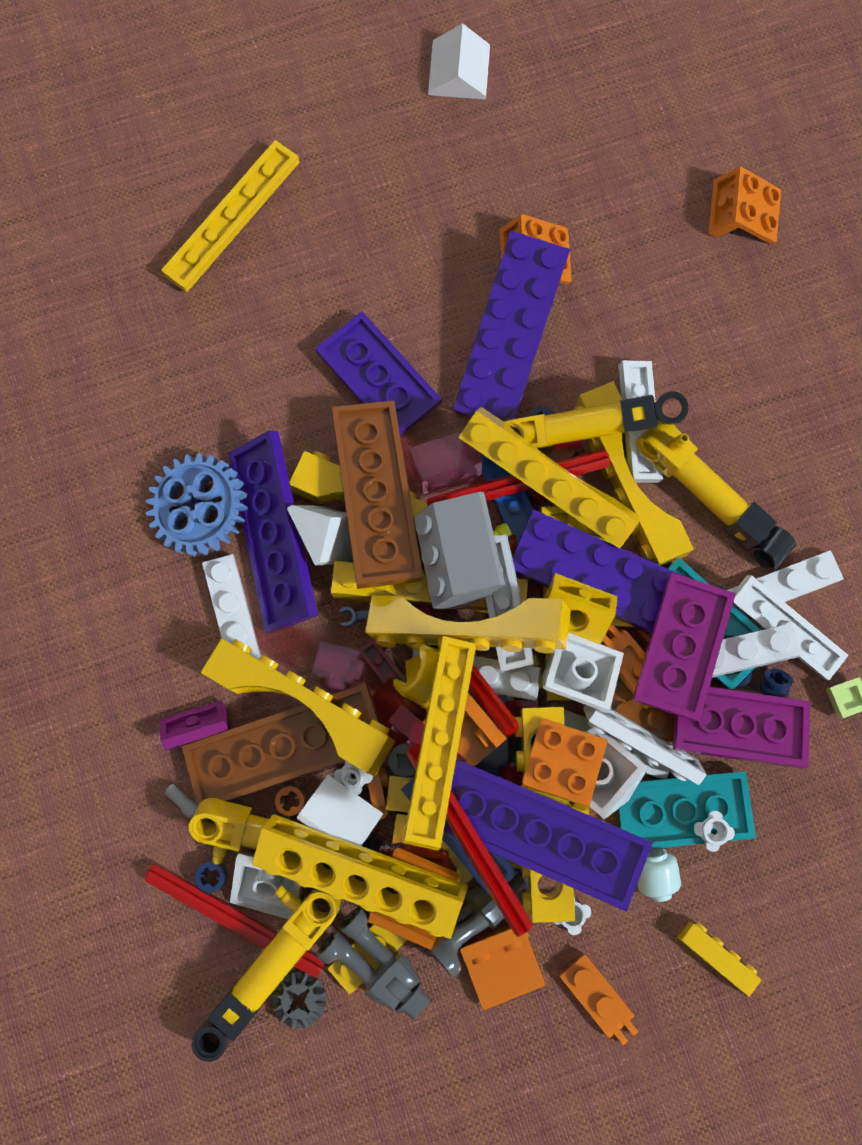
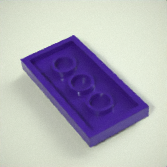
[315,311,442,437]

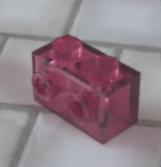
[409,431,482,494]
[312,641,367,692]

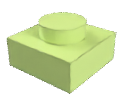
[826,677,862,719]

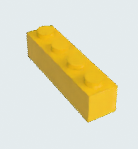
[677,921,761,997]

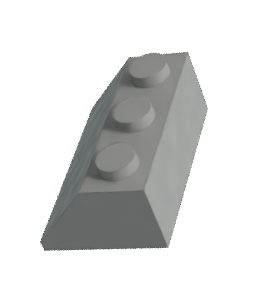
[414,492,505,610]

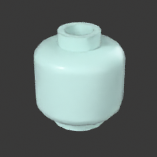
[638,848,681,902]

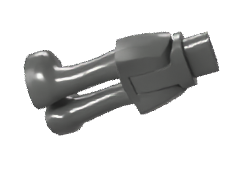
[425,874,527,978]
[316,906,431,1020]

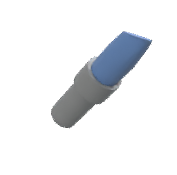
[164,784,214,823]

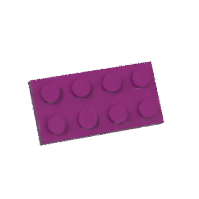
[632,573,736,722]
[673,687,810,769]

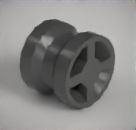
[388,744,416,778]

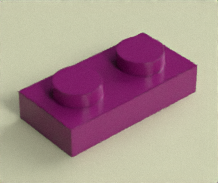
[159,700,229,750]

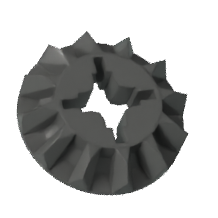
[272,971,326,1029]

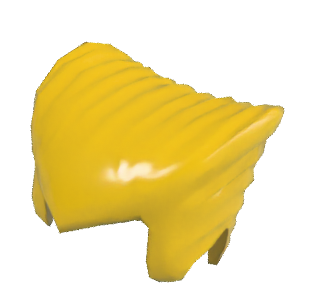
[393,644,439,712]

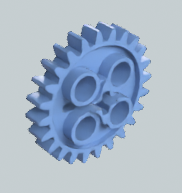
[146,453,248,556]

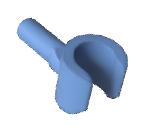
[338,607,369,628]

